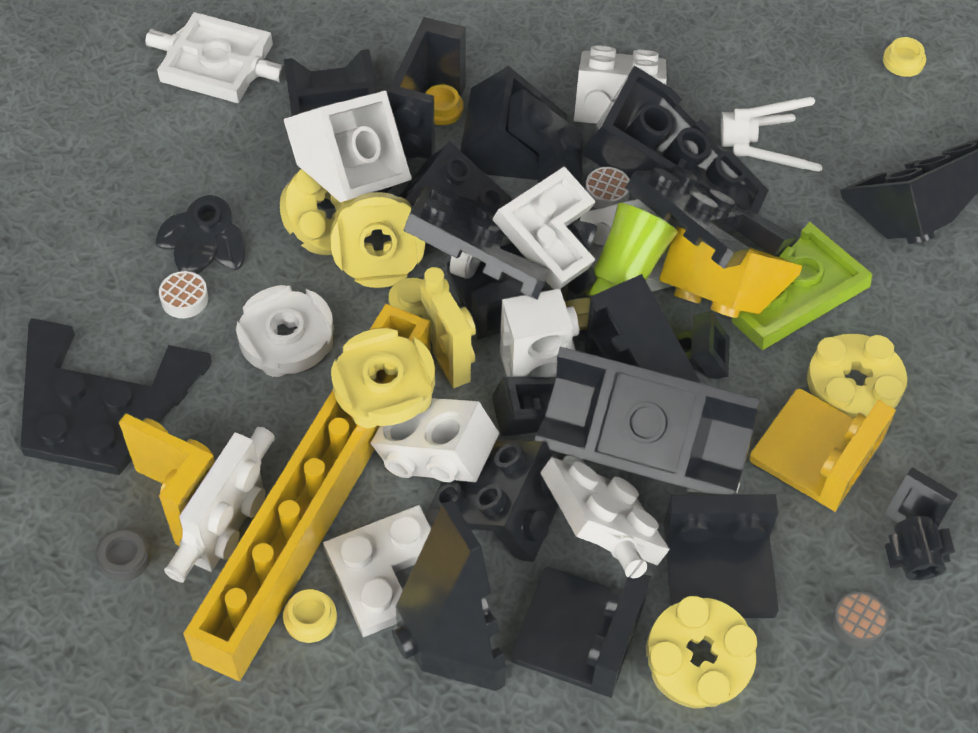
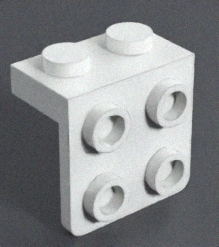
[574,46,667,124]

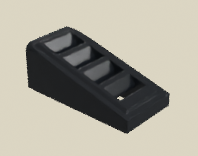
[492,377,556,436]

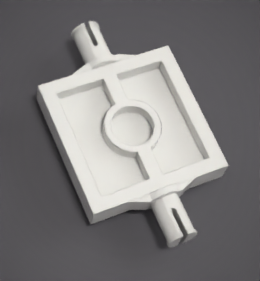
[146,12,286,103]
[164,427,275,583]
[541,455,670,579]

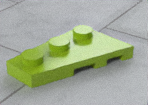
[732,221,873,351]

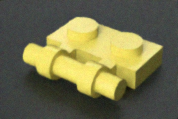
[420,267,476,389]

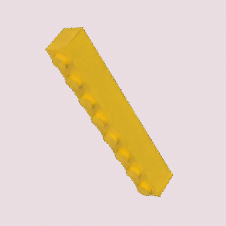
[183,304,431,682]

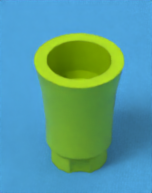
[585,203,678,298]

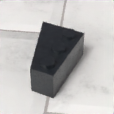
[585,274,701,383]

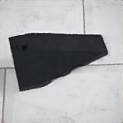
[581,65,769,215]
[840,139,978,244]
[392,500,506,691]

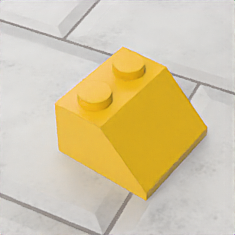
[659,226,803,318]

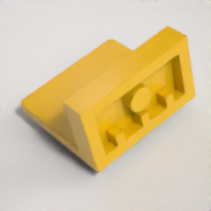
[749,389,896,512]
[119,414,215,546]

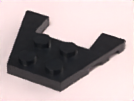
[625,166,797,269]
[403,186,548,300]
[20,318,212,475]

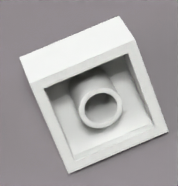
[283,91,412,202]

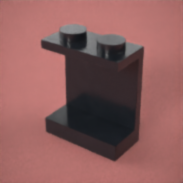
[388,17,466,159]

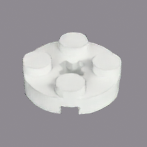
[236,285,334,377]

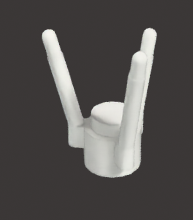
[720,97,822,172]

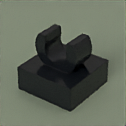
[676,311,730,379]
[884,467,958,528]

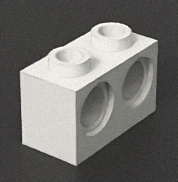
[500,289,579,377]
[371,398,499,482]

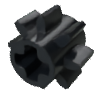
[885,516,955,580]

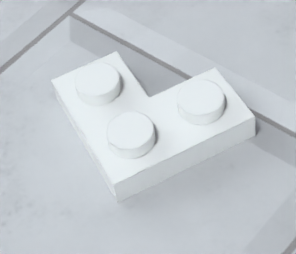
[492,167,596,290]
[323,505,431,637]

